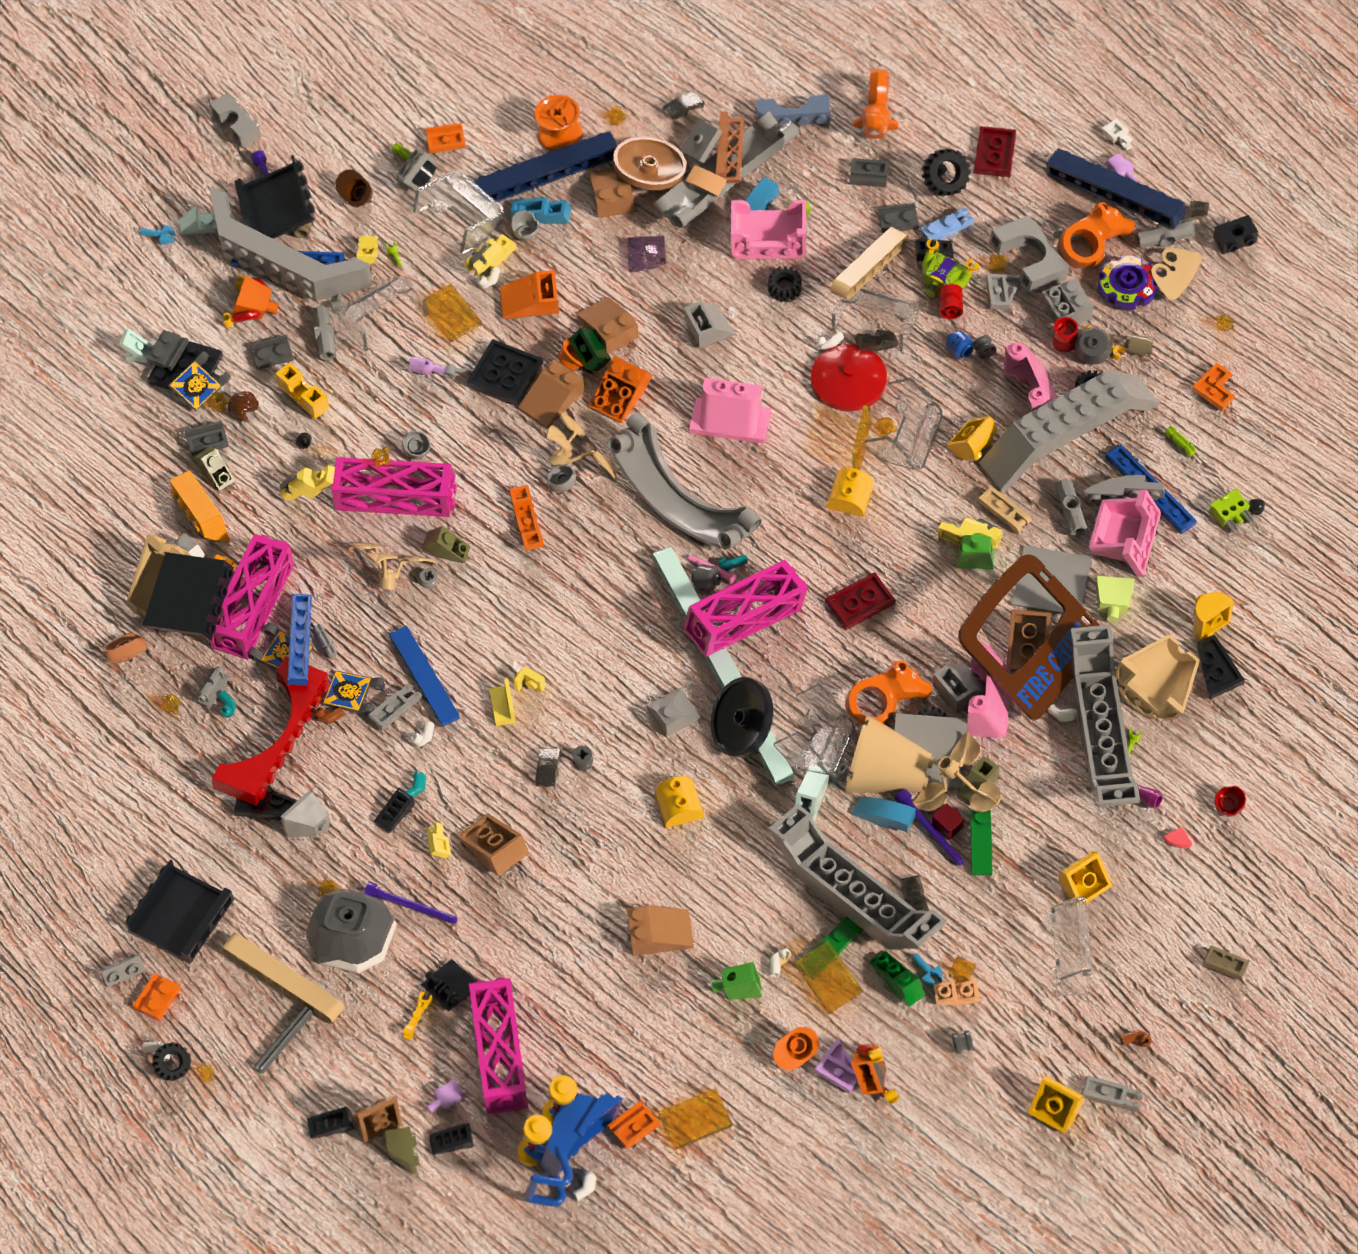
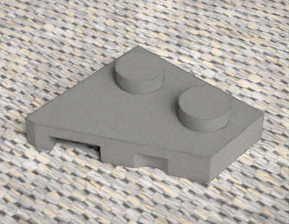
[985,274,1020,309]

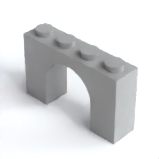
[989,215,1070,294]

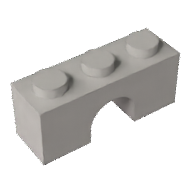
[209,93,260,149]

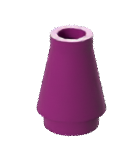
[1138,784,1163,809]

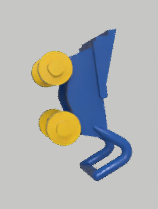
[517,1076,623,1207]

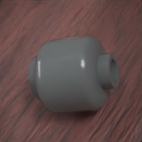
[691,564,722,591]

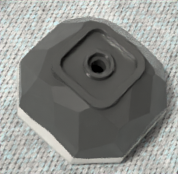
[306,888,397,973]

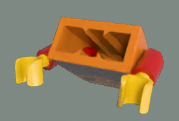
[222,275,279,328]
[851,1044,900,1105]

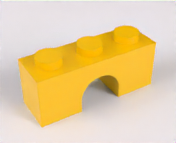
[275,362,329,419]

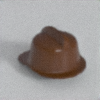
[335,169,373,207]

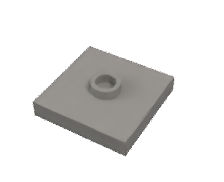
[680,119,722,163]

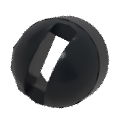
[296,432,312,449]
[1249,499,1265,515]

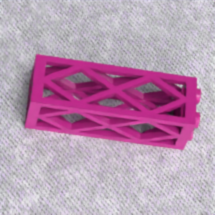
[331,457,457,517]
[210,534,294,660]
[683,560,808,657]
[469,977,529,1115]

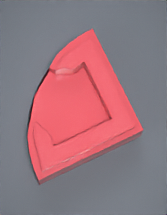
[1164,827,1192,849]

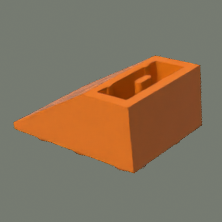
[500,270,559,319]
[589,355,653,423]

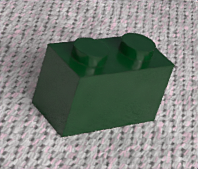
[568,328,611,371]

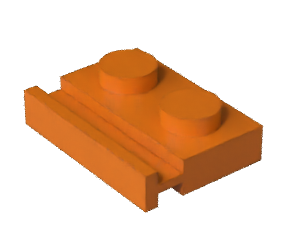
[426,123,466,153]
[133,973,181,1022]
[608,1101,660,1150]

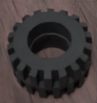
[921,149,971,196]

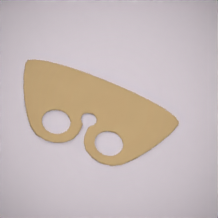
[1151,248,1202,301]

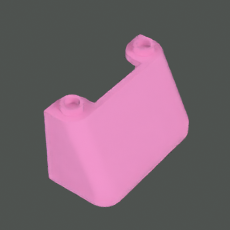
[731,200,806,259]
[1004,343,1058,412]
[967,643,1011,738]

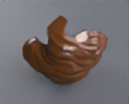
[228,391,259,422]

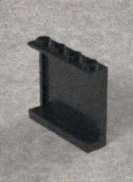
[234,155,315,239]
[142,552,234,641]
[126,860,234,964]

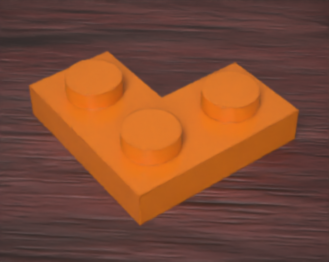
[1192,363,1235,411]

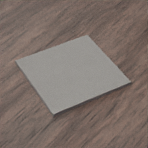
[1012,545,1092,614]
[894,713,968,789]

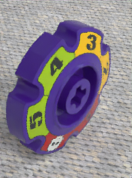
[1098,255,1158,310]

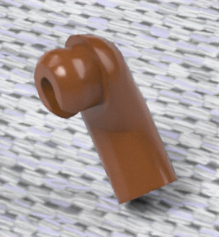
[314,707,345,723]
[1120,1030,1152,1047]

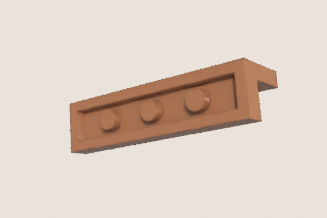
[716,111,745,183]

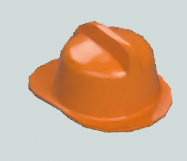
[558,337,583,371]
[773,1027,819,1070]

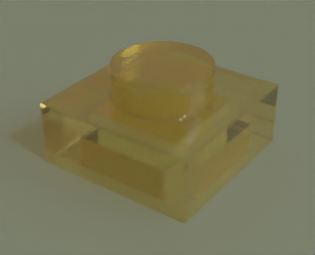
[949,957,976,982]

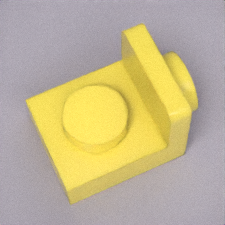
[513,666,546,693]

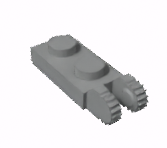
[368,684,422,731]
[1082,1076,1144,1112]

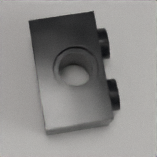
[1213,215,1258,254]

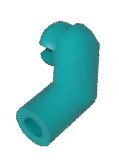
[718,554,748,571]
[218,690,236,718]
[405,771,426,797]

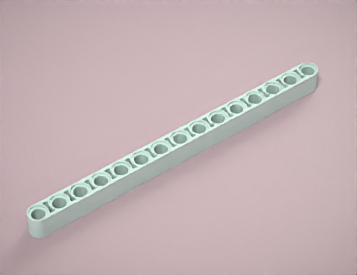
[652,546,794,787]

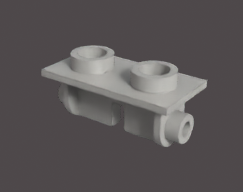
[193,666,230,708]
[100,954,145,987]

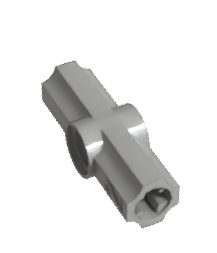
[1136,220,1195,248]
[313,305,336,361]
[1055,479,1087,537]

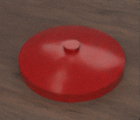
[811,344,887,411]

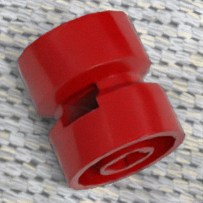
[938,284,963,319]
[1052,317,1078,352]

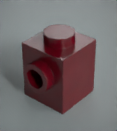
[932,804,964,840]

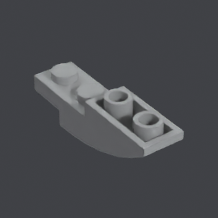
[1085,475,1165,504]

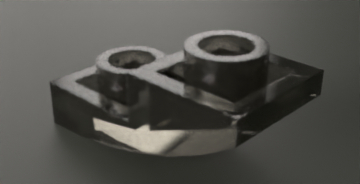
[662,91,705,119]
[1181,200,1209,221]
[855,330,899,351]
[535,749,562,787]
[899,875,929,911]

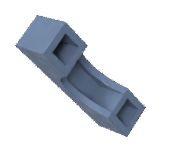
[756,94,830,126]

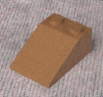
[589,168,635,218]
[577,297,639,354]
[518,359,584,429]
[1006,610,1052,670]
[457,813,529,876]
[627,906,694,956]
[352,1096,403,1144]

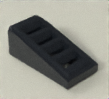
[914,239,954,262]
[374,788,415,834]
[307,1106,355,1139]
[429,1123,474,1155]

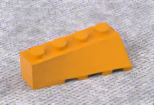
[169,470,230,543]

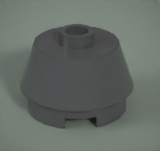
[1074,327,1113,365]

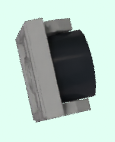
[396,147,437,191]

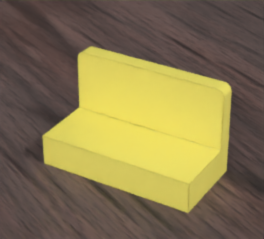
[489,678,515,726]

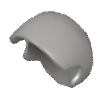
[511,210,539,240]
[402,430,431,460]
[547,464,576,492]

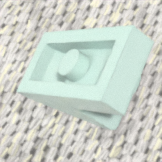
[180,207,218,235]
[119,328,154,364]

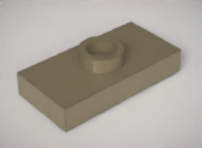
[1203,945,1249,981]

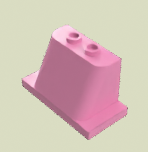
[689,378,771,444]
[1089,490,1161,576]

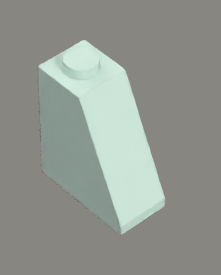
[795,765,830,821]

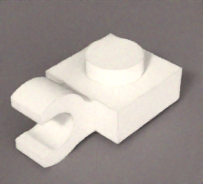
[1102,119,1132,151]

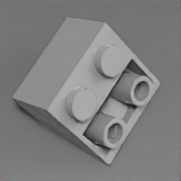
[1042,278,1093,325]
[684,301,734,349]
[933,663,986,713]

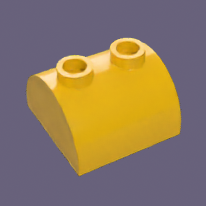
[946,416,997,461]
[826,468,874,517]
[1193,592,1234,641]
[655,776,705,828]
[1058,851,1113,907]
[1028,1076,1084,1134]

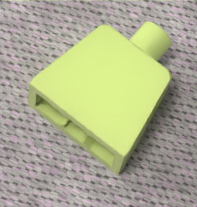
[1096,576,1135,622]

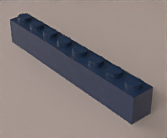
[474,131,618,207]
[1046,148,1186,230]

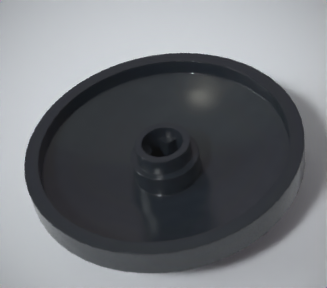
[711,677,773,758]

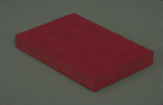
[974,126,1017,178]
[825,572,896,630]

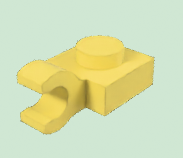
[427,822,451,858]

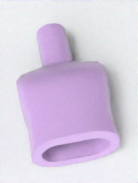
[1105,154,1137,181]
[409,356,446,375]
[427,1079,466,1113]

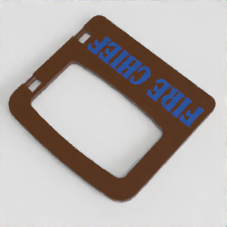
[958,554,1100,721]

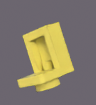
[356,236,378,264]

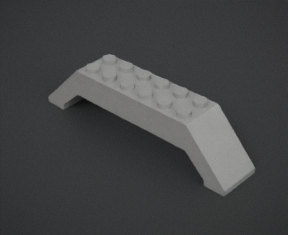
[209,186,372,301]
[979,370,1160,492]
[1071,625,1140,807]
[769,804,947,950]

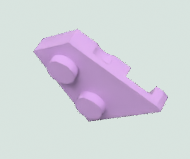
[815,1039,858,1094]

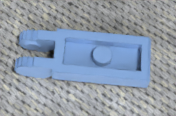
[921,208,975,240]

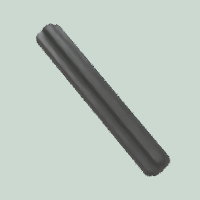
[254,1006,313,1073]

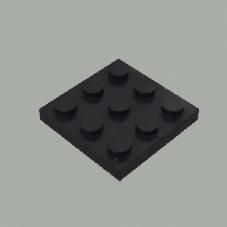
[466,339,543,406]
[147,341,223,391]

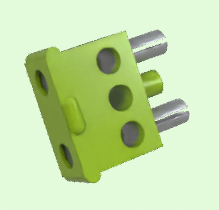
[1209,489,1255,533]

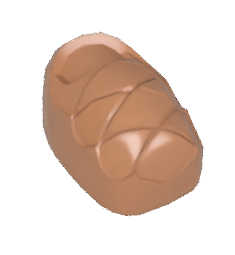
[102,632,147,664]

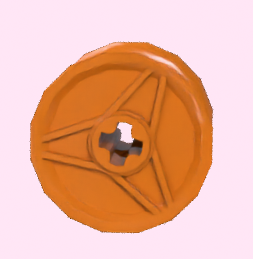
[534,94,583,151]

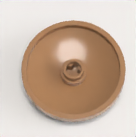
[613,137,687,190]

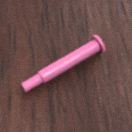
[688,555,737,584]

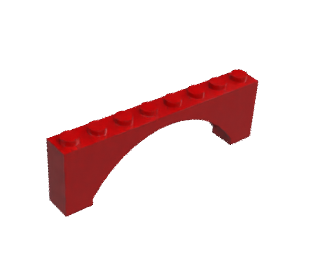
[212,656,330,806]

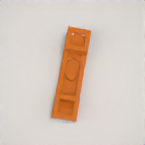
[509,485,544,551]

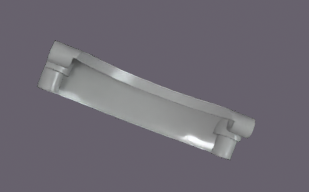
[653,111,799,228]
[608,412,762,550]

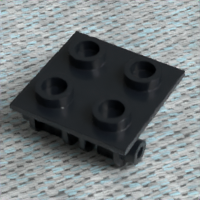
[421,959,476,1012]

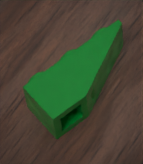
[869,951,925,1007]

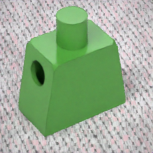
[956,533,995,570]
[712,962,762,1000]

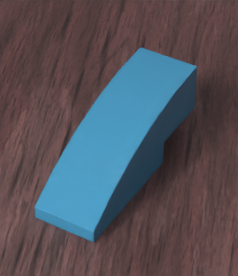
[745,176,779,210]
[510,197,572,224]
[851,797,916,833]

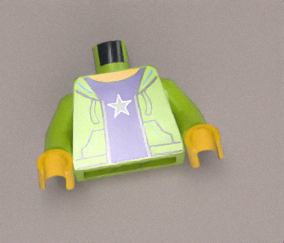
[922,238,979,297]

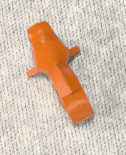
[853,69,899,139]
[1057,202,1135,269]
[844,661,932,726]

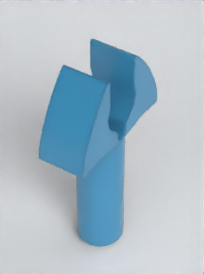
[140,224,176,245]
[912,953,943,987]

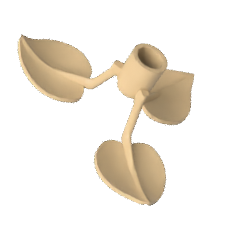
[546,413,616,480]
[349,543,437,589]
[913,732,1002,812]

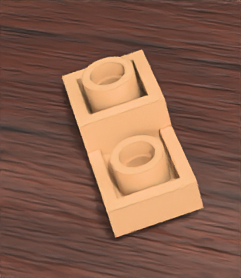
[686,165,727,197]
[934,980,980,1005]

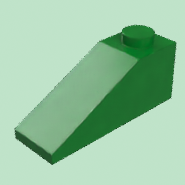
[969,810,992,876]

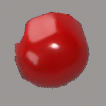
[1214,785,1246,817]

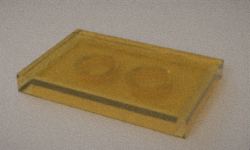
[419,283,482,343]
[852,405,871,470]
[794,941,863,1014]
[658,1088,733,1150]

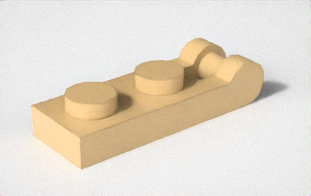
[978,486,1032,534]

